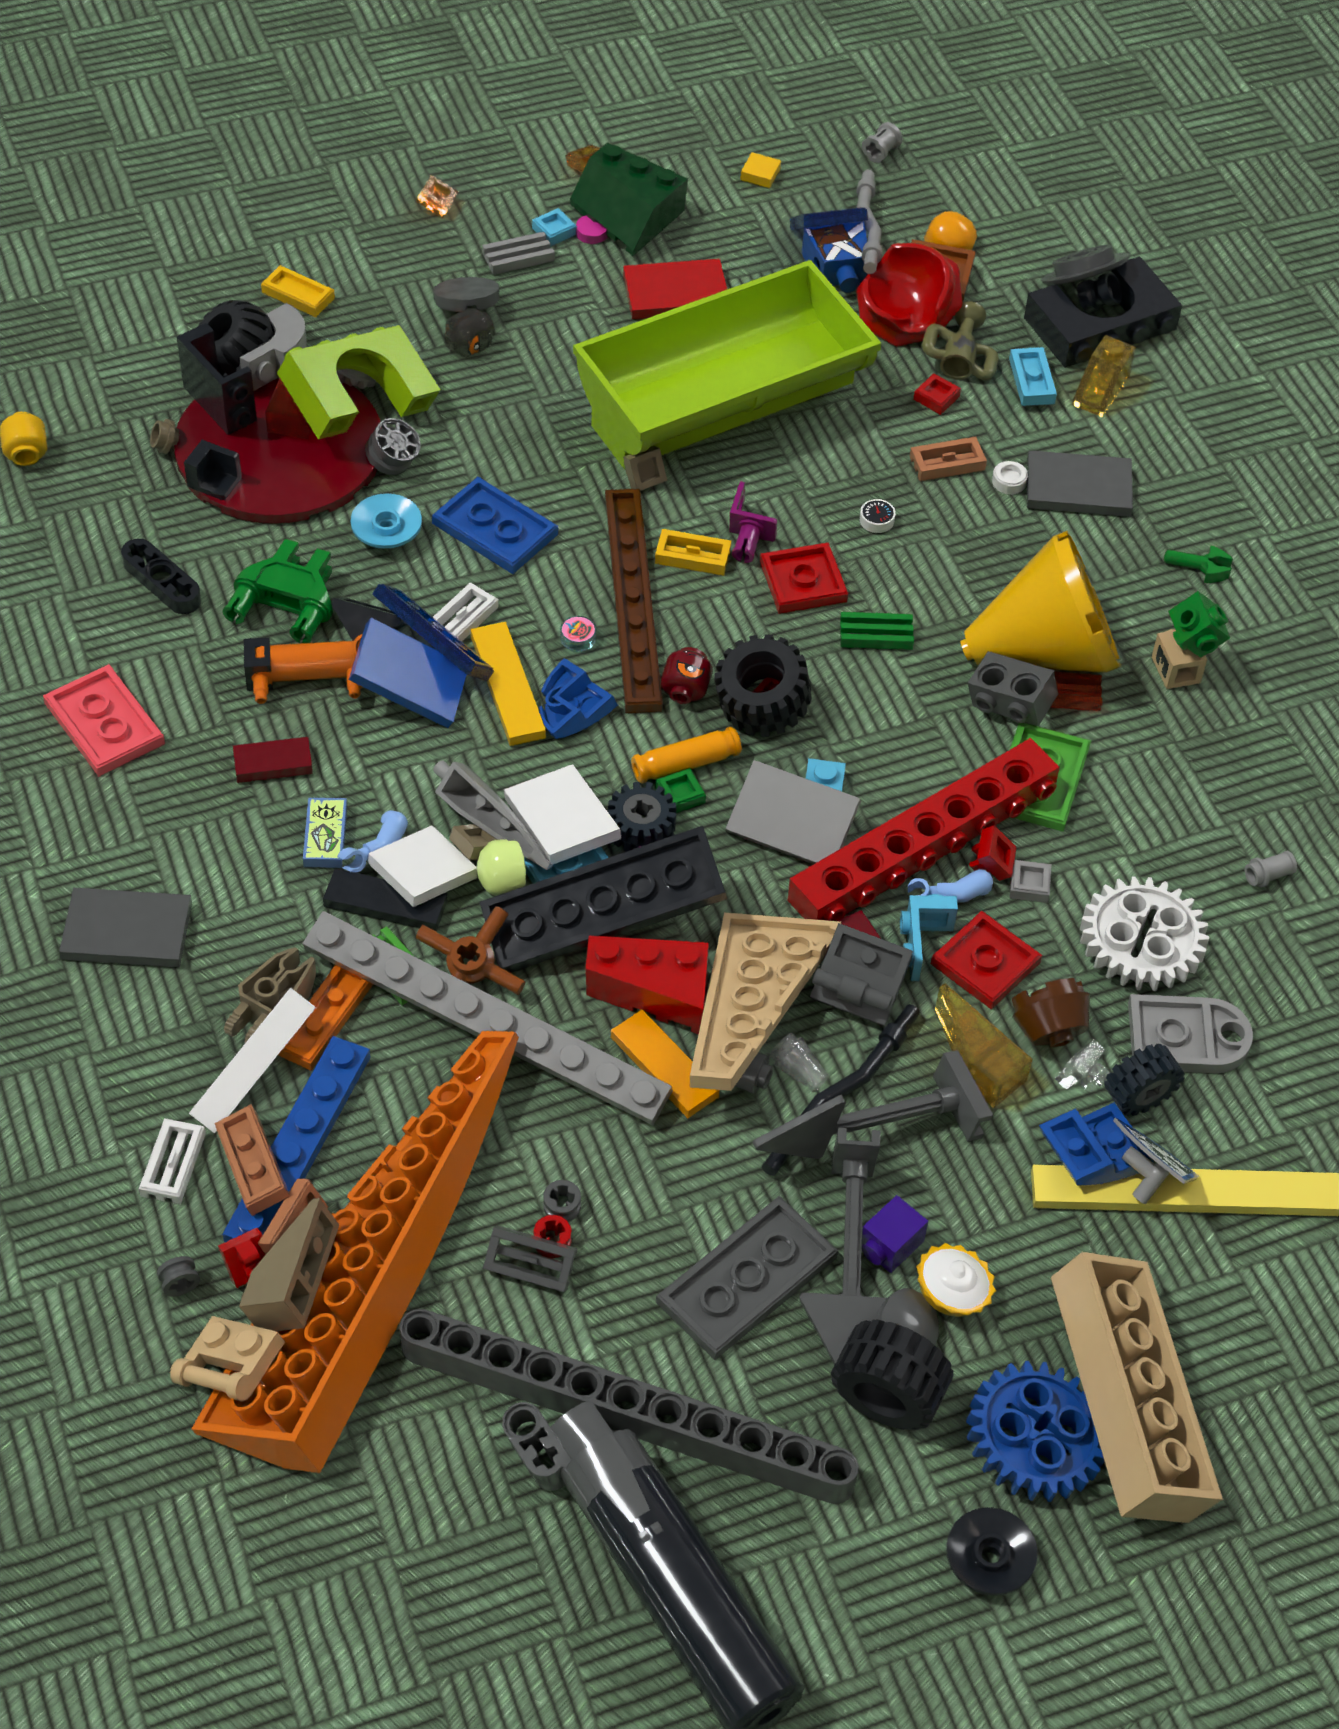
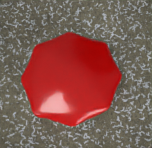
[856,243,963,347]

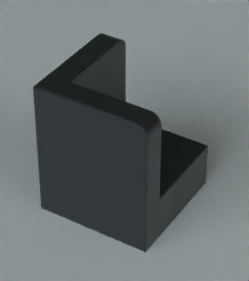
[184,440,242,500]

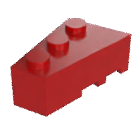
[585,935,709,1034]

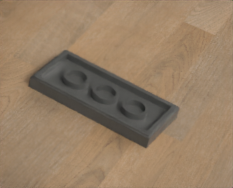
[656,1196,838,1360]

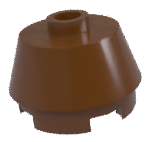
[1012,978,1090,1048]

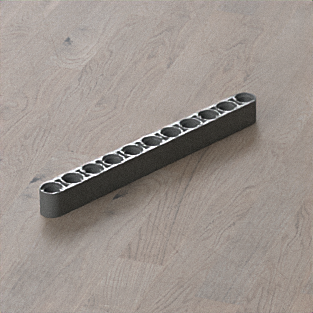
[400,1309,859,1504]

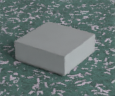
[1009,860,1052,903]

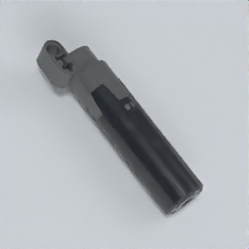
[502,1400,804,1729]

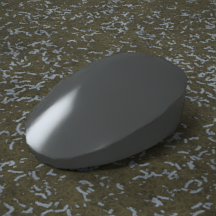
[876,1288,939,1345]

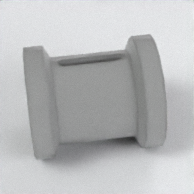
[862,122,903,163]

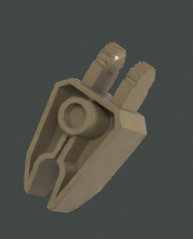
[224,947,316,1043]

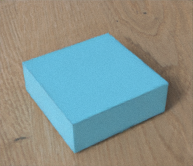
[532,208,577,247]

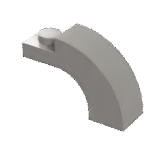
[240,303,307,391]

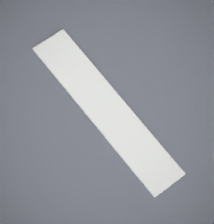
[189,987,316,1133]

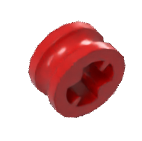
[533,1215,572,1258]

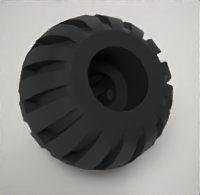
[197,300,275,378]

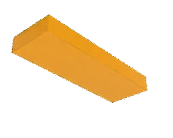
[611,1009,720,1119]

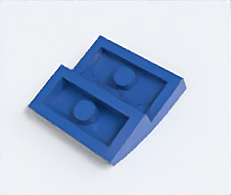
[1039,1102,1154,1185]

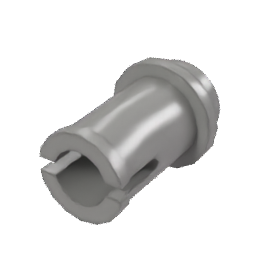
[1245,850,1297,888]

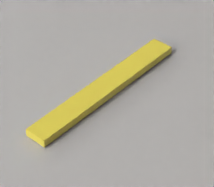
[1031,1165,1339,1216]

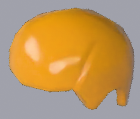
[924,211,977,250]

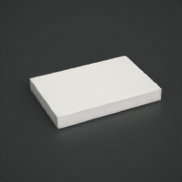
[504,764,621,865]

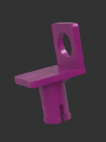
[729,481,777,563]

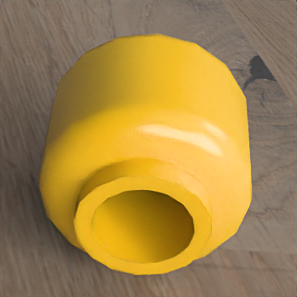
[0,412,48,466]

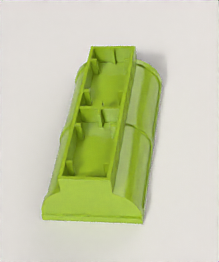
[573,260,881,469]

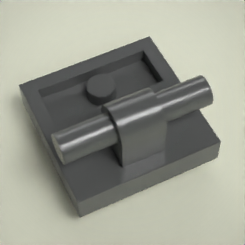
[810,923,914,1027]

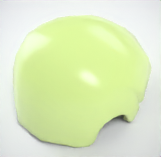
[476,839,526,896]

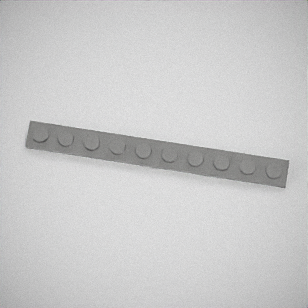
[302,911,673,1125]

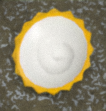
[916,1243,996,1317]

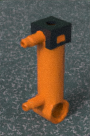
[243,634,362,704]

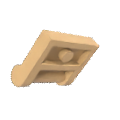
[170,1316,285,1401]

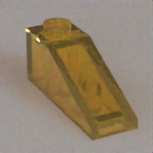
[935,983,1033,1108]

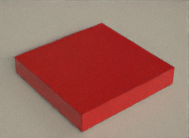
[760,542,848,614]
[931,910,1042,1010]

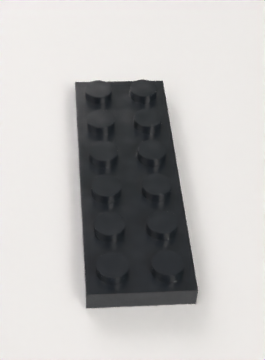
[480,826,728,973]

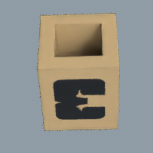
[1152,629,1207,689]

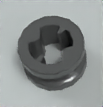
[543,1180,581,1222]
[157,1256,201,1297]

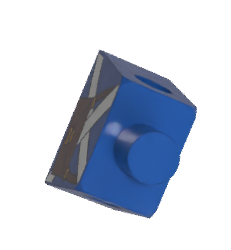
[802,221,867,293]

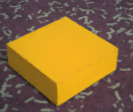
[740,152,781,188]

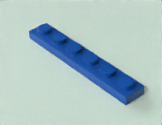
[222,1036,371,1243]

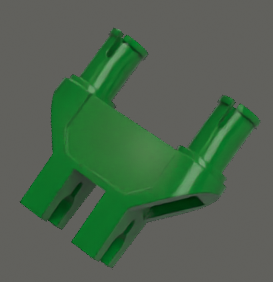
[222,539,333,643]

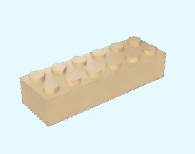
[1051,1252,1223,1523]

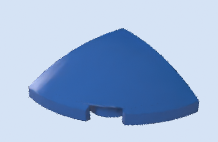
[539,658,618,739]

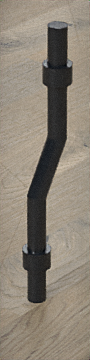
[762,1004,920,1176]

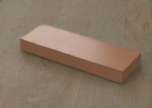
[214,1104,290,1216]

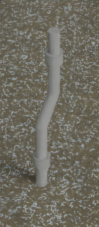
[856,170,882,274]

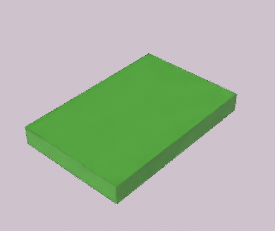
[1010,723,1091,832]

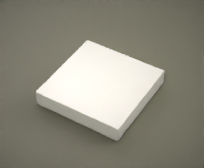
[368,826,477,907]

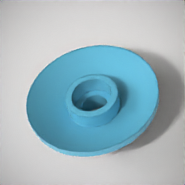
[350,494,422,548]

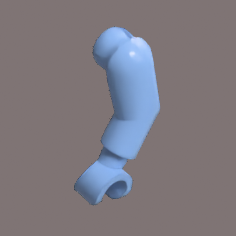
[337,810,408,873]
[908,869,993,902]

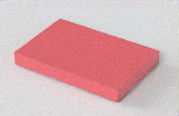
[43,664,165,777]

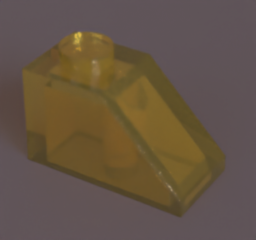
[1072,335,1136,417]

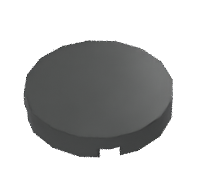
[433,277,500,312]

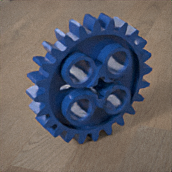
[966,1361,1104,1502]

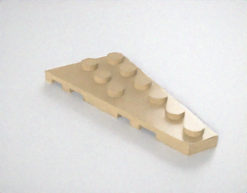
[690,912,841,1091]

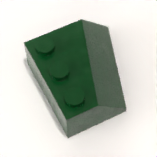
[570,142,688,256]

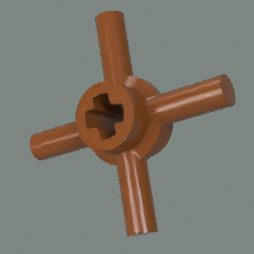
[416,906,526,995]

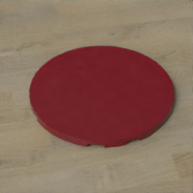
[174,378,382,524]

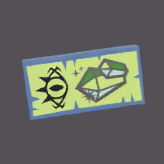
[303,798,347,868]

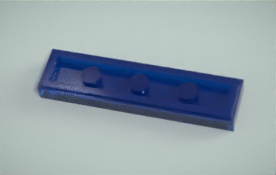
[372,584,494,681]

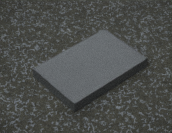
[1027,450,1133,517]
[59,887,192,968]

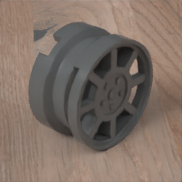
[365,418,421,475]

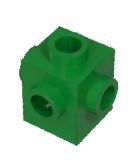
[1168,591,1230,658]

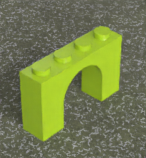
[277,325,441,440]

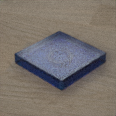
[790,207,868,230]

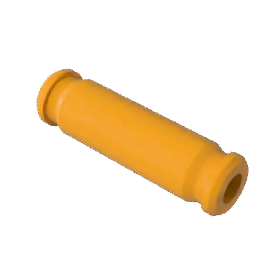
[631,727,742,784]

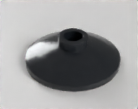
[946,1507,1038,1596]

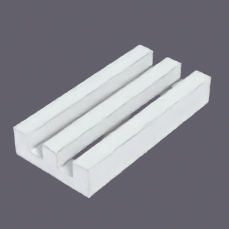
[424,582,498,650]
[139,1118,206,1204]

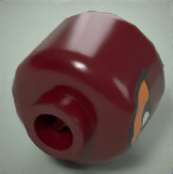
[661,647,713,704]

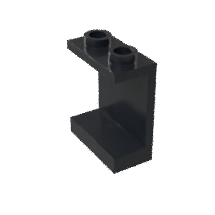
[176,323,257,435]

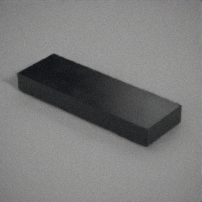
[323,868,448,932]

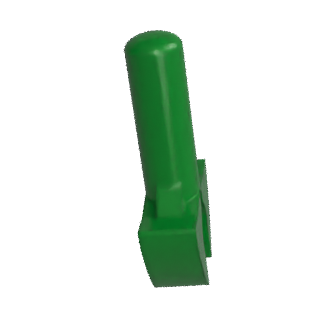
[1164,545,1233,583]

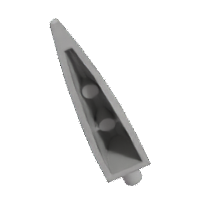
[433,761,552,870]

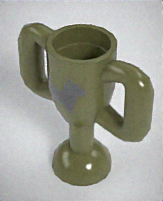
[922,301,999,380]

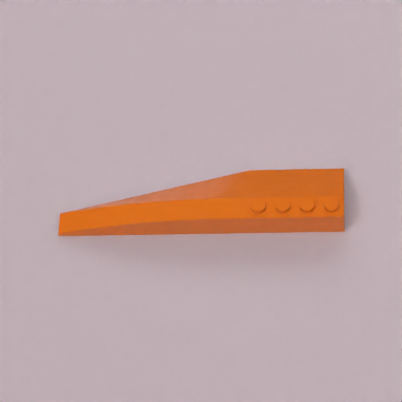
[192,1031,519,1473]

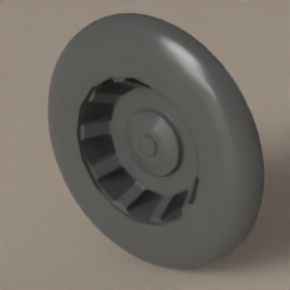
[1041,244,1130,285]

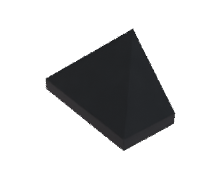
[332,597,412,641]

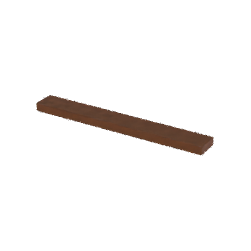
[605,489,663,713]

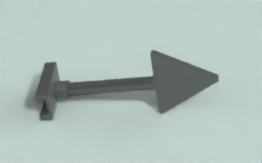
[752,1050,993,1159]
[799,1128,887,1365]

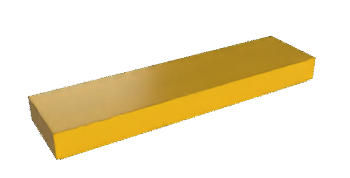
[471,622,546,746]

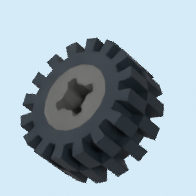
[608,782,677,852]
[1104,1044,1185,1116]

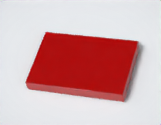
[623,259,727,319]

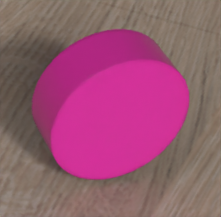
[576,215,608,244]

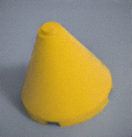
[960,531,1121,673]

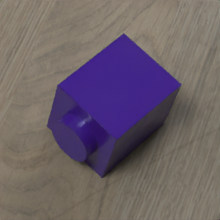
[861,1195,929,1273]

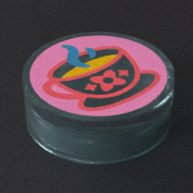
[560,616,597,651]

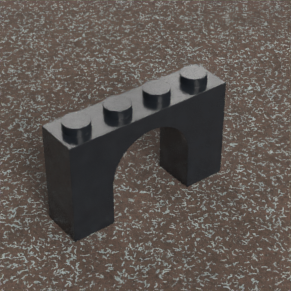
[1024,256,1182,368]

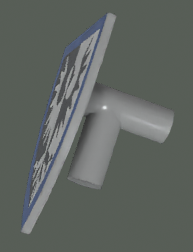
[1113,1117,1199,1204]

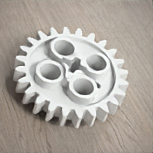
[1080,877,1209,991]

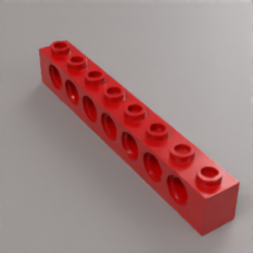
[788,738,1060,921]

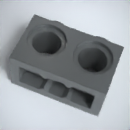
[968,651,1058,726]

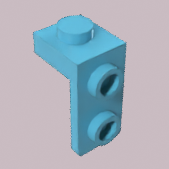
[900,894,958,981]

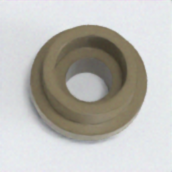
[150,419,179,454]

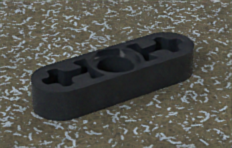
[121,539,201,614]

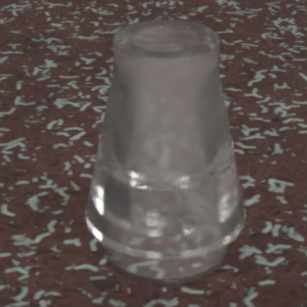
[769,1033,830,1093]

